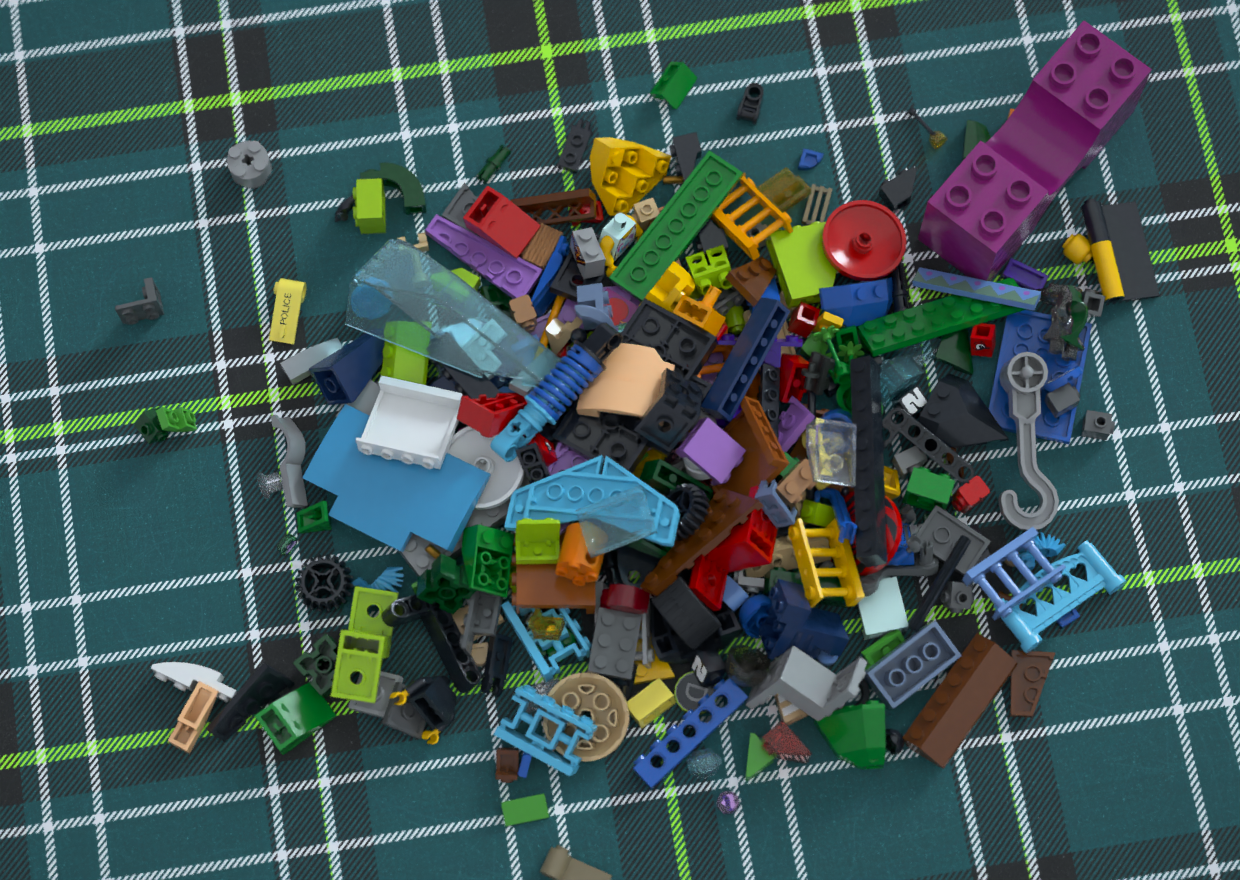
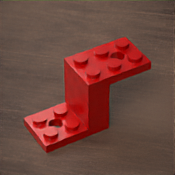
[689,486,778,611]

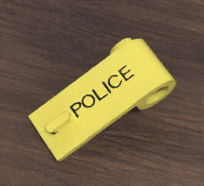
[269,278,307,344]

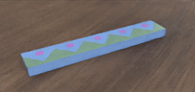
[912,267,1041,310]

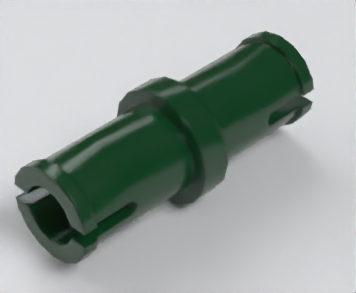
[476,145,511,184]

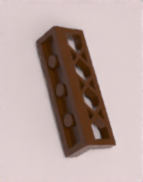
[510,188,596,226]

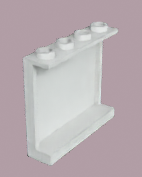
[356,376,463,469]

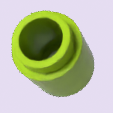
[724,305,746,335]

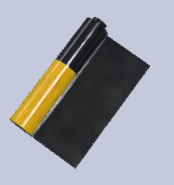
[1081,199,1160,303]

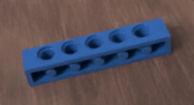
[633,678,748,790]

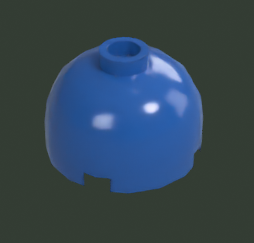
[739,594,773,639]

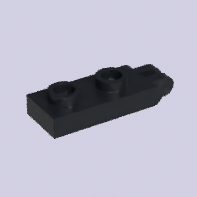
[557,119,592,174]

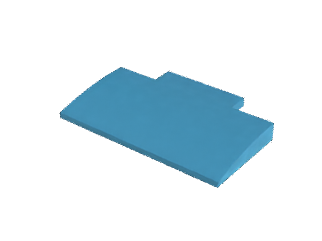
[303,404,491,552]

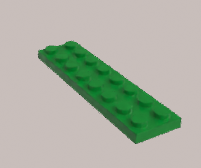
[609,150,743,302]
[857,278,1026,357]

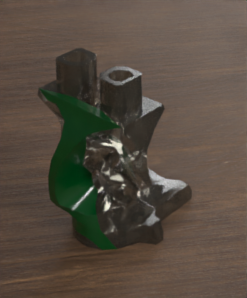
[1036,283,1088,361]

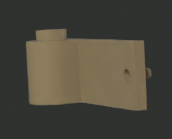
[540,845,612,880]

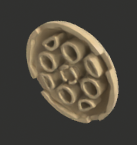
[542,673,629,761]

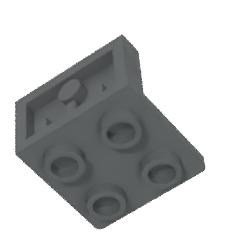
[115,277,164,325]

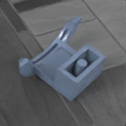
[575,283,616,330]

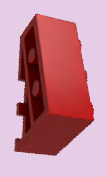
[456,393,527,438]

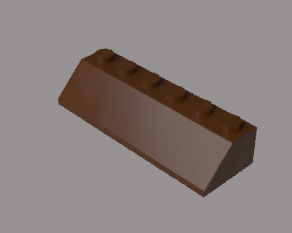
[903,633,1018,769]

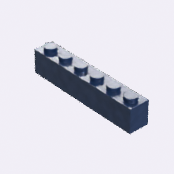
[701,297,791,421]

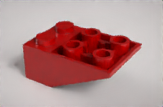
[463,185,541,259]

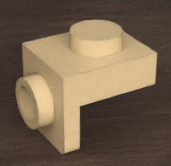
[631,198,659,231]

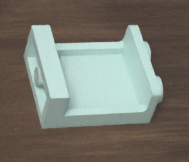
[857,576,908,640]

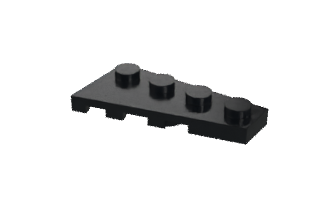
[206,662,295,741]

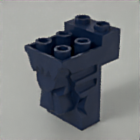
[759,579,849,659]

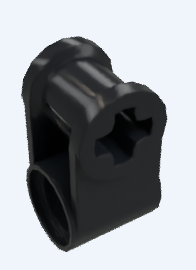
[736,83,764,125]

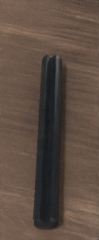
[908,535,971,632]

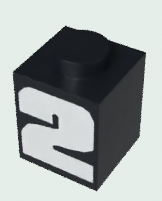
[892,385,928,417]
[691,648,727,686]

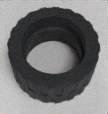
[652,576,721,649]

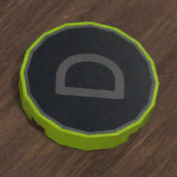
[674,671,717,715]

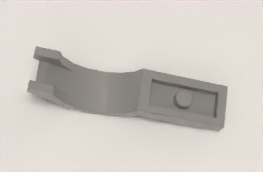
[271,415,308,509]

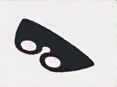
[617,542,692,597]

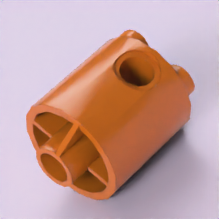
[555,522,609,586]

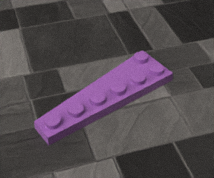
[425,214,543,299]

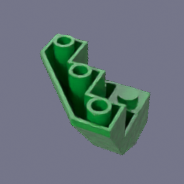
[813,700,885,769]

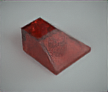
[761,720,812,764]

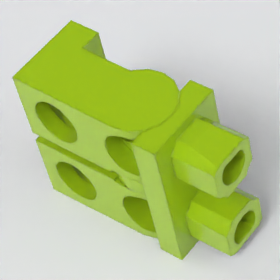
[685,245,733,296]

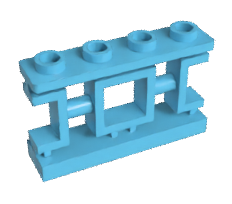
[501,601,591,682]
[494,685,598,776]

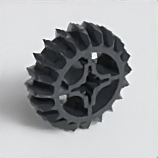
[665,483,710,541]
[295,554,354,612]

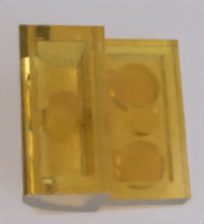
[757,167,811,213]

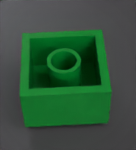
[902,467,955,512]

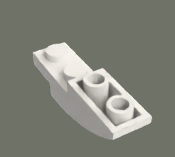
[151,662,237,703]

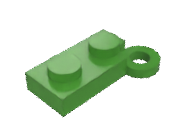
[861,629,904,671]

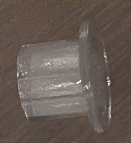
[257,472,283,499]

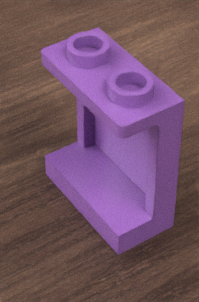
[675,417,746,485]

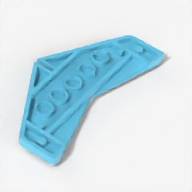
[504,455,680,547]

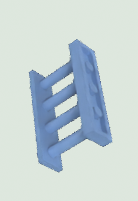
[962,527,1066,621]

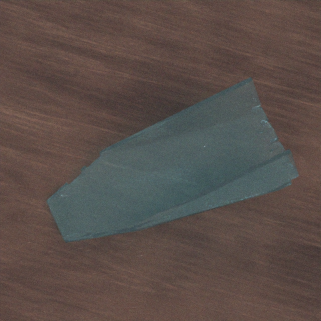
[345,239,561,387]

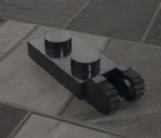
[481,633,513,697]

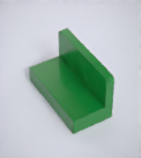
[649,62,697,109]

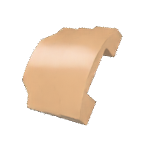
[576,343,675,426]

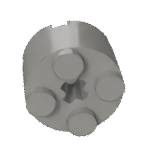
[227,141,272,189]

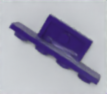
[718,334,803,367]

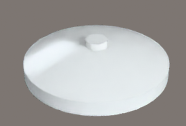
[447,426,525,510]

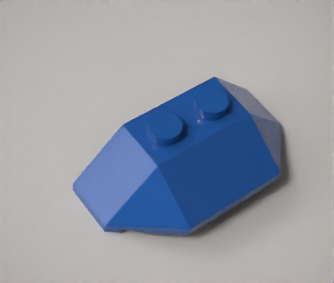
[819,277,893,327]

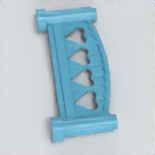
[994,540,1127,653]

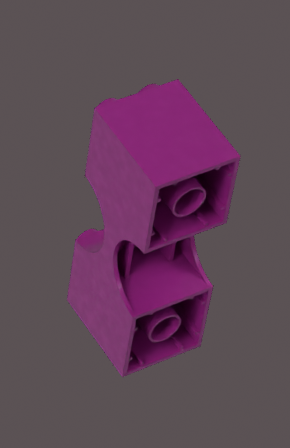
[918,20,1152,281]

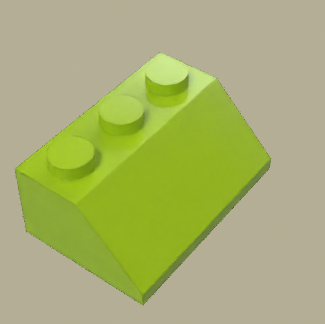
[381,320,432,385]

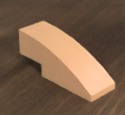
[168,681,219,754]

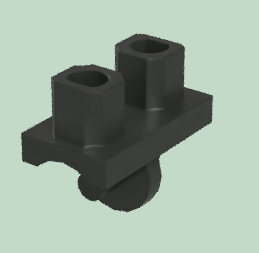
[801,351,835,395]

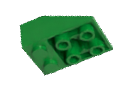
[461,524,514,598]
[255,681,337,755]

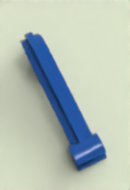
[814,488,857,544]

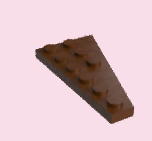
[640,488,764,596]

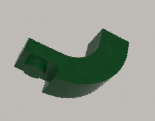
[360,163,427,215]

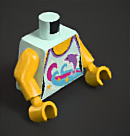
[599,213,643,277]

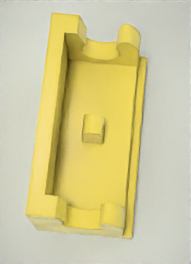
[627,678,676,729]

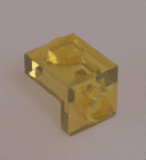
[529,608,565,641]

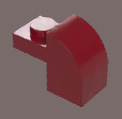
[600,584,650,615]

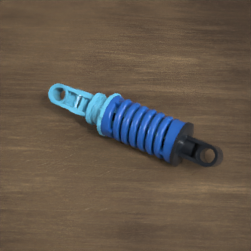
[491,322,623,462]

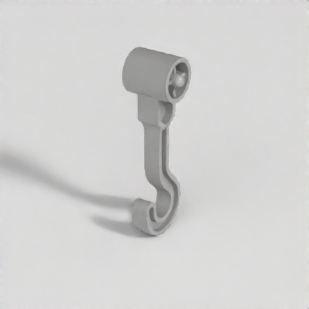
[998,352,1059,531]

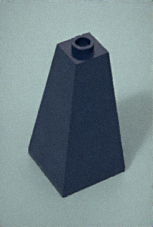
[309,327,385,405]

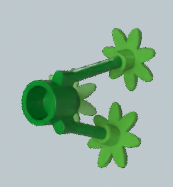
[813,325,865,385]

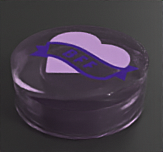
[717,791,739,814]

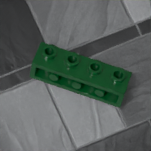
[763,567,849,608]

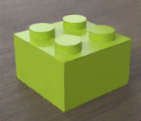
[353,178,386,234]

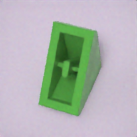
[745,733,775,781]

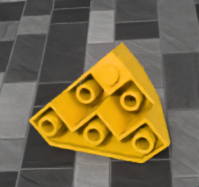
[590,137,672,216]

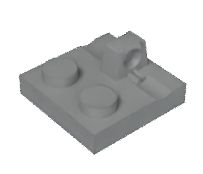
[348,671,404,718]

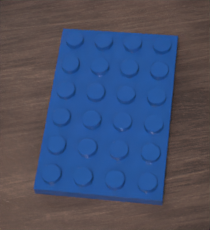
[988,310,1092,444]

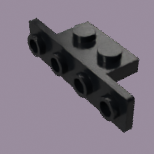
[757,363,780,439]

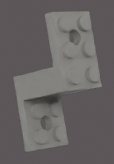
[745,646,867,721]

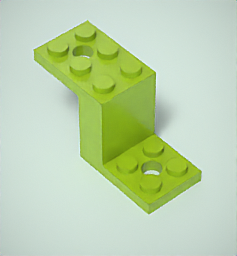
[331,586,399,703]

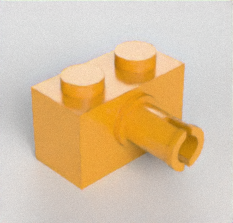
[673,285,726,336]

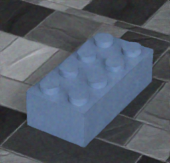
[864,620,962,709]

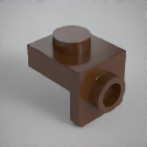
[495,748,519,783]

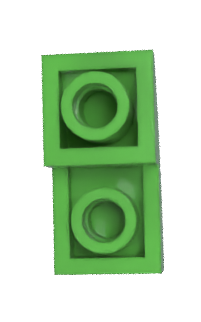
[156,407,197,432]

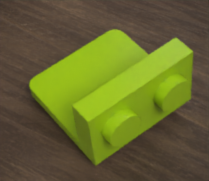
[515,518,560,564]

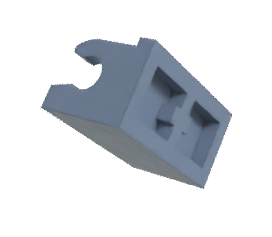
[754,480,797,528]

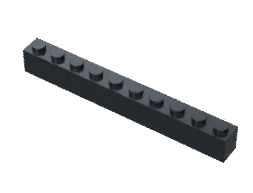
[850,355,887,567]

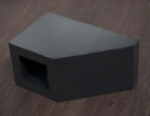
[879,166,917,213]

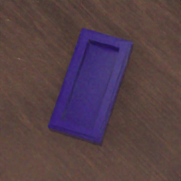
[1001,258,1049,291]

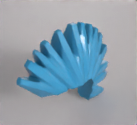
[1018,532,1066,570]
[352,567,404,607]

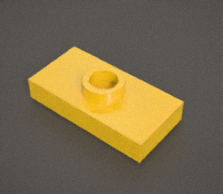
[813,312,844,333]

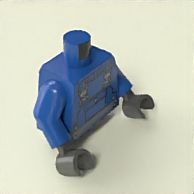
[887,505,921,566]

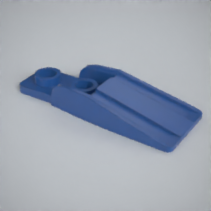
[531,235,570,318]

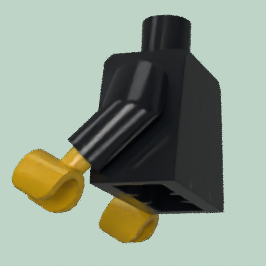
[390,675,457,744]

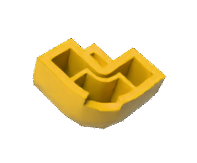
[638,261,695,314]

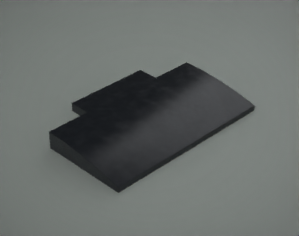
[552,298,718,474]

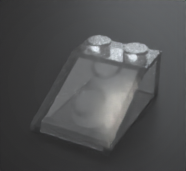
[806,418,856,488]

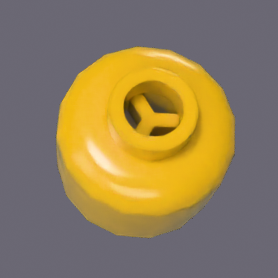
[1062,234,1093,265]

